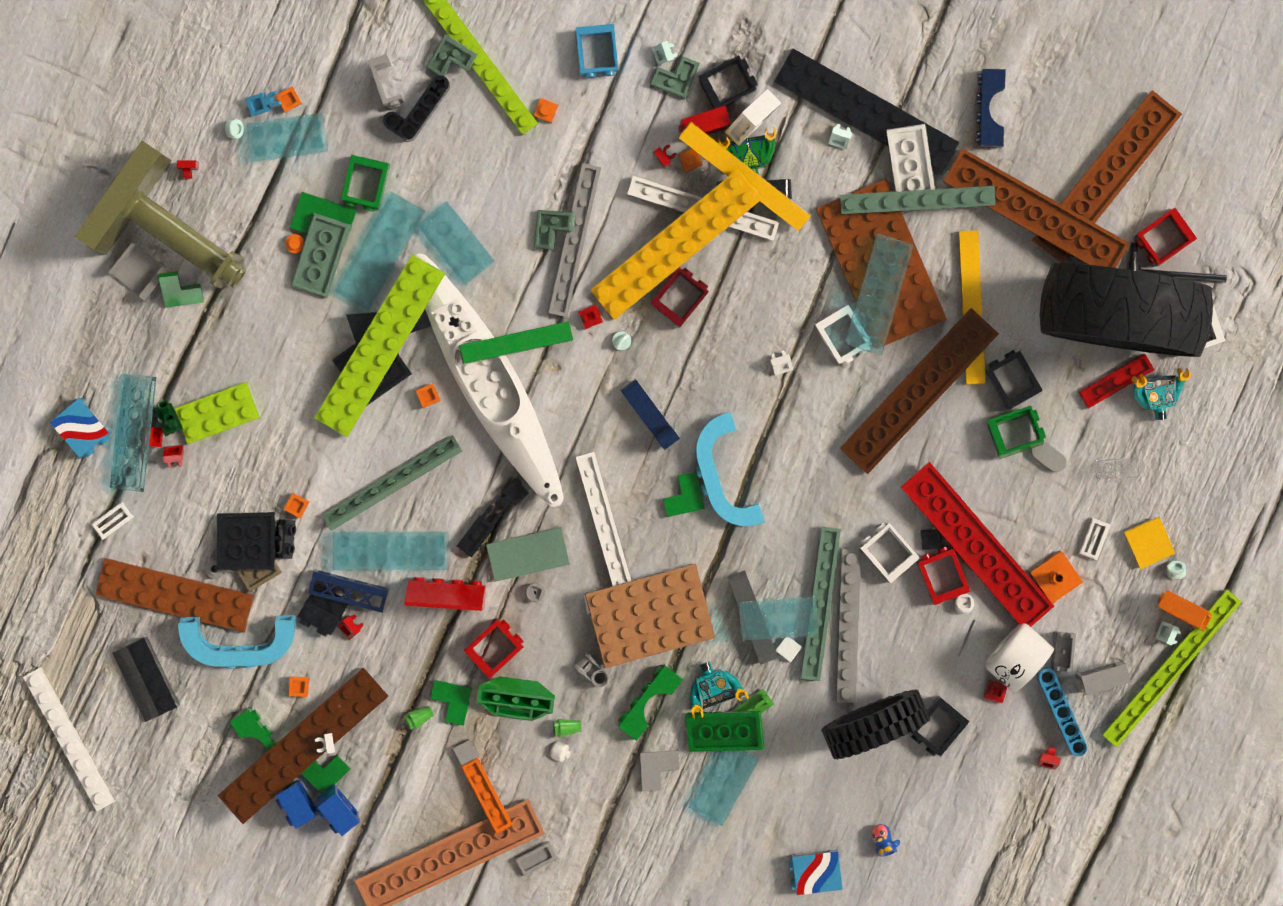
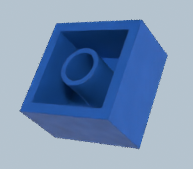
[276,780,318,829]
[316,784,360,836]

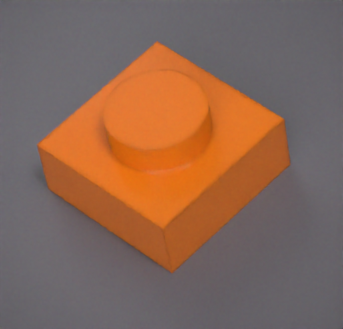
[276,86,302,113]
[534,98,559,123]
[678,149,703,173]
[416,383,441,408]
[284,493,310,519]
[288,676,310,697]

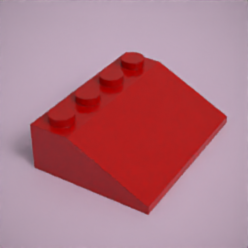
[404,577,486,611]

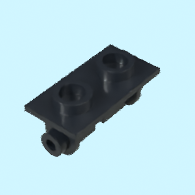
[275,519,296,559]

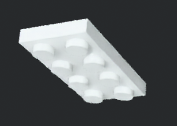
[887,124,935,191]

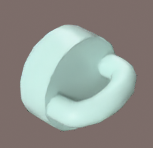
[225,119,244,139]
[612,331,631,351]
[1167,561,1186,580]

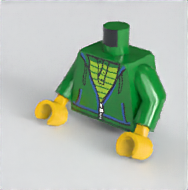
[717,127,776,175]

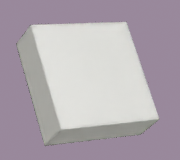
[775,635,802,662]

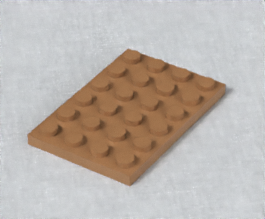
[585,564,715,669]

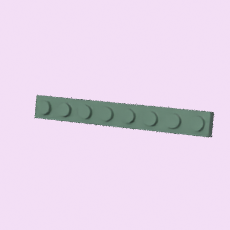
[840,186,995,214]
[322,435,462,531]
[801,526,841,681]

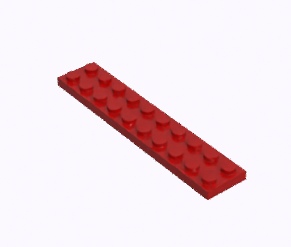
[900,462,1054,627]

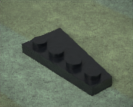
[346,309,431,346]

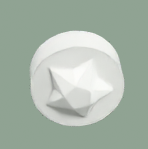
[955,594,974,614]

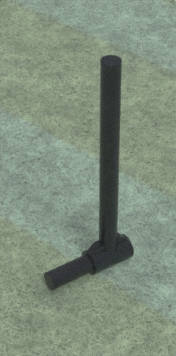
[1127,243,1227,283]

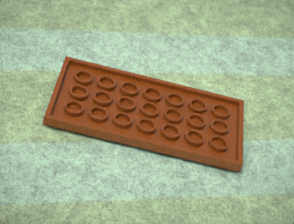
[816,178,947,349]

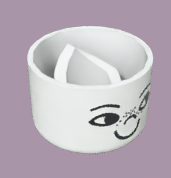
[985,623,1054,693]

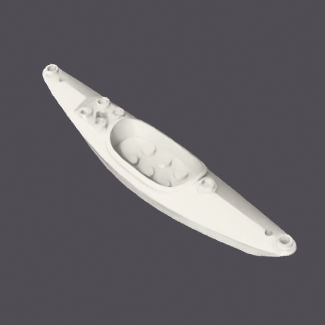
[416,254,563,507]

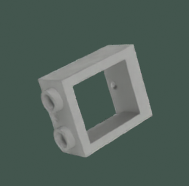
[1074,661,1131,695]

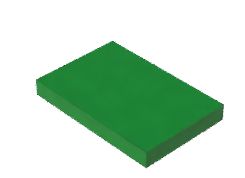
[290,192,357,247]

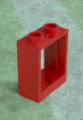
[678,106,731,135]
[1135,208,1197,266]
[917,546,971,605]
[464,619,524,679]

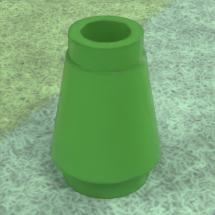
[404,706,434,730]
[553,719,582,738]

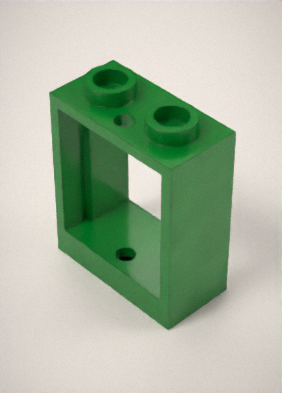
[341,154,390,212]
[987,405,1046,459]

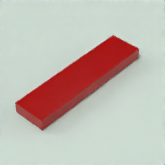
[1078,354,1155,409]

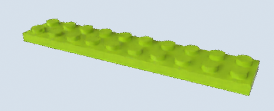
[314,254,446,438]

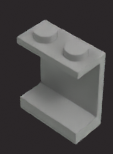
[368,54,404,110]
[109,242,171,302]

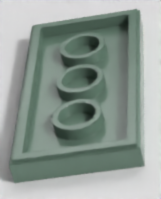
[291,213,351,298]
[486,527,570,582]

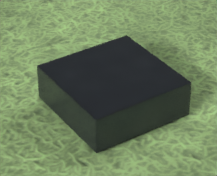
[920,529,941,550]

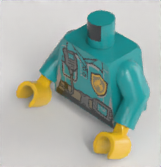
[1132,368,1191,420]
[689,661,749,719]

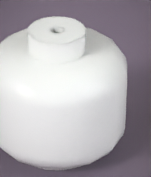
[550,741,570,762]

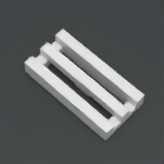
[91,502,134,540]
[1078,518,1110,560]

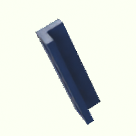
[308,570,390,613]

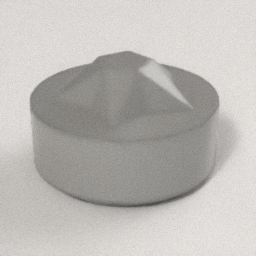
[525,583,545,602]

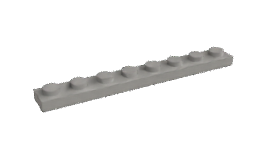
[549,163,601,317]
[836,549,861,703]

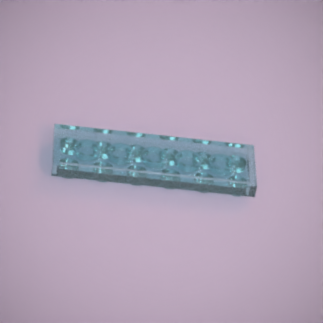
[335,192,425,311]
[844,233,914,355]
[110,374,157,492]
[333,531,449,570]

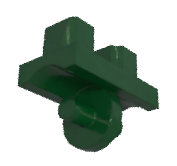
[153,400,183,437]

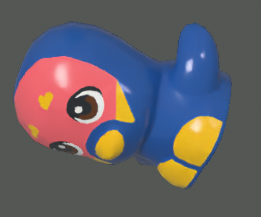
[871,824,900,857]

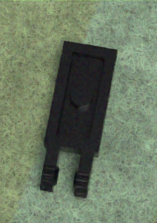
[457,504,503,558]

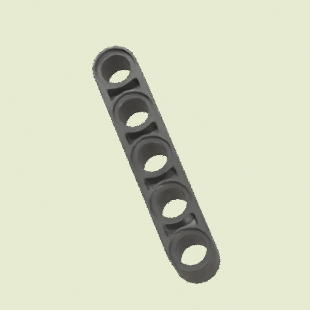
[727,570,778,665]

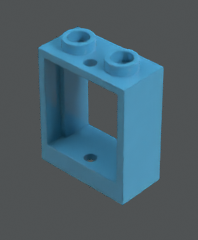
[576,24,619,78]

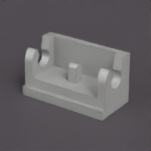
[1051,631,1076,672]

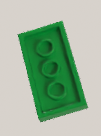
[685,711,765,752]

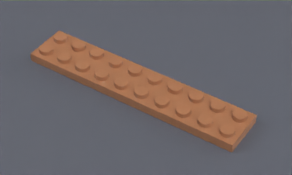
[355,798,545,906]

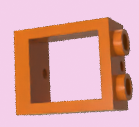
[1157,590,1213,632]

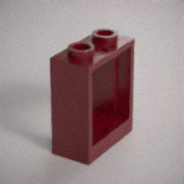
[650,267,709,328]

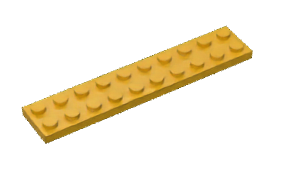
[590,169,762,320]

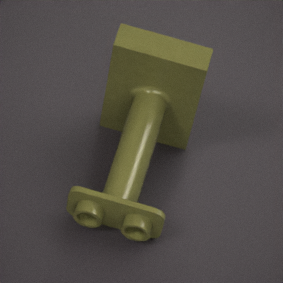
[74,141,247,289]

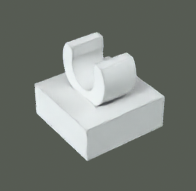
[771,350,793,376]
[315,733,335,754]

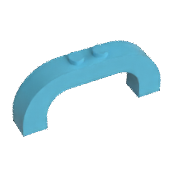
[695,412,765,526]
[178,615,296,669]

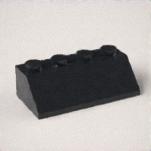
[112,636,180,722]

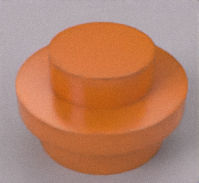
[285,234,304,254]

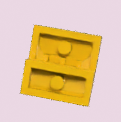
[1124,516,1175,569]

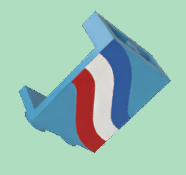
[50,398,112,458]
[788,849,843,895]

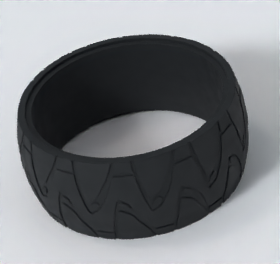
[1039,263,1213,357]

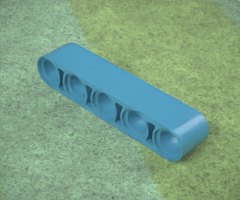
[1036,668,1087,757]

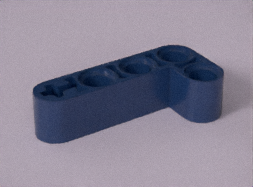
[620,379,680,450]

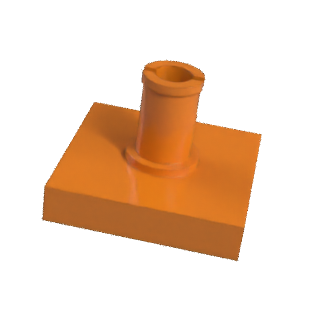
[1029,551,1083,604]

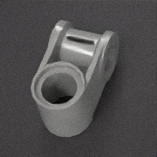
[574,652,609,687]

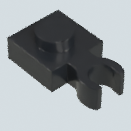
[495,479,529,511]

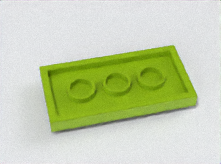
[174,382,260,444]

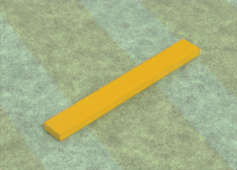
[678,122,811,231]
[959,230,986,384]

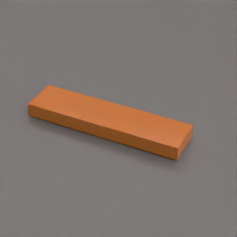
[461,757,514,835]

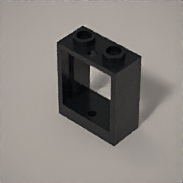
[698,55,758,109]
[985,350,1043,410]
[911,696,970,757]

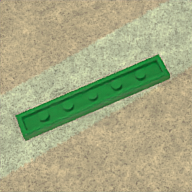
[458,321,573,365]

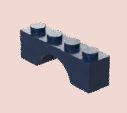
[975,69,1006,148]

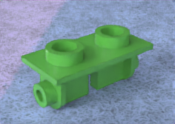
[733,689,774,713]

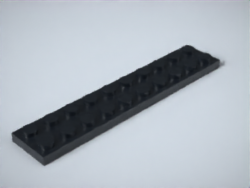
[774,48,960,176]

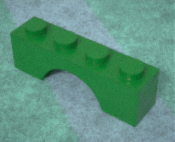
[618,665,683,741]
[230,707,278,751]

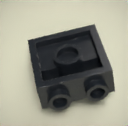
[297,583,348,637]

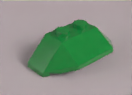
[477,676,555,721]

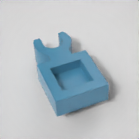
[245,91,282,117]

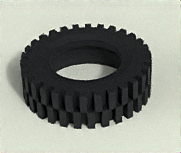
[821,689,930,760]

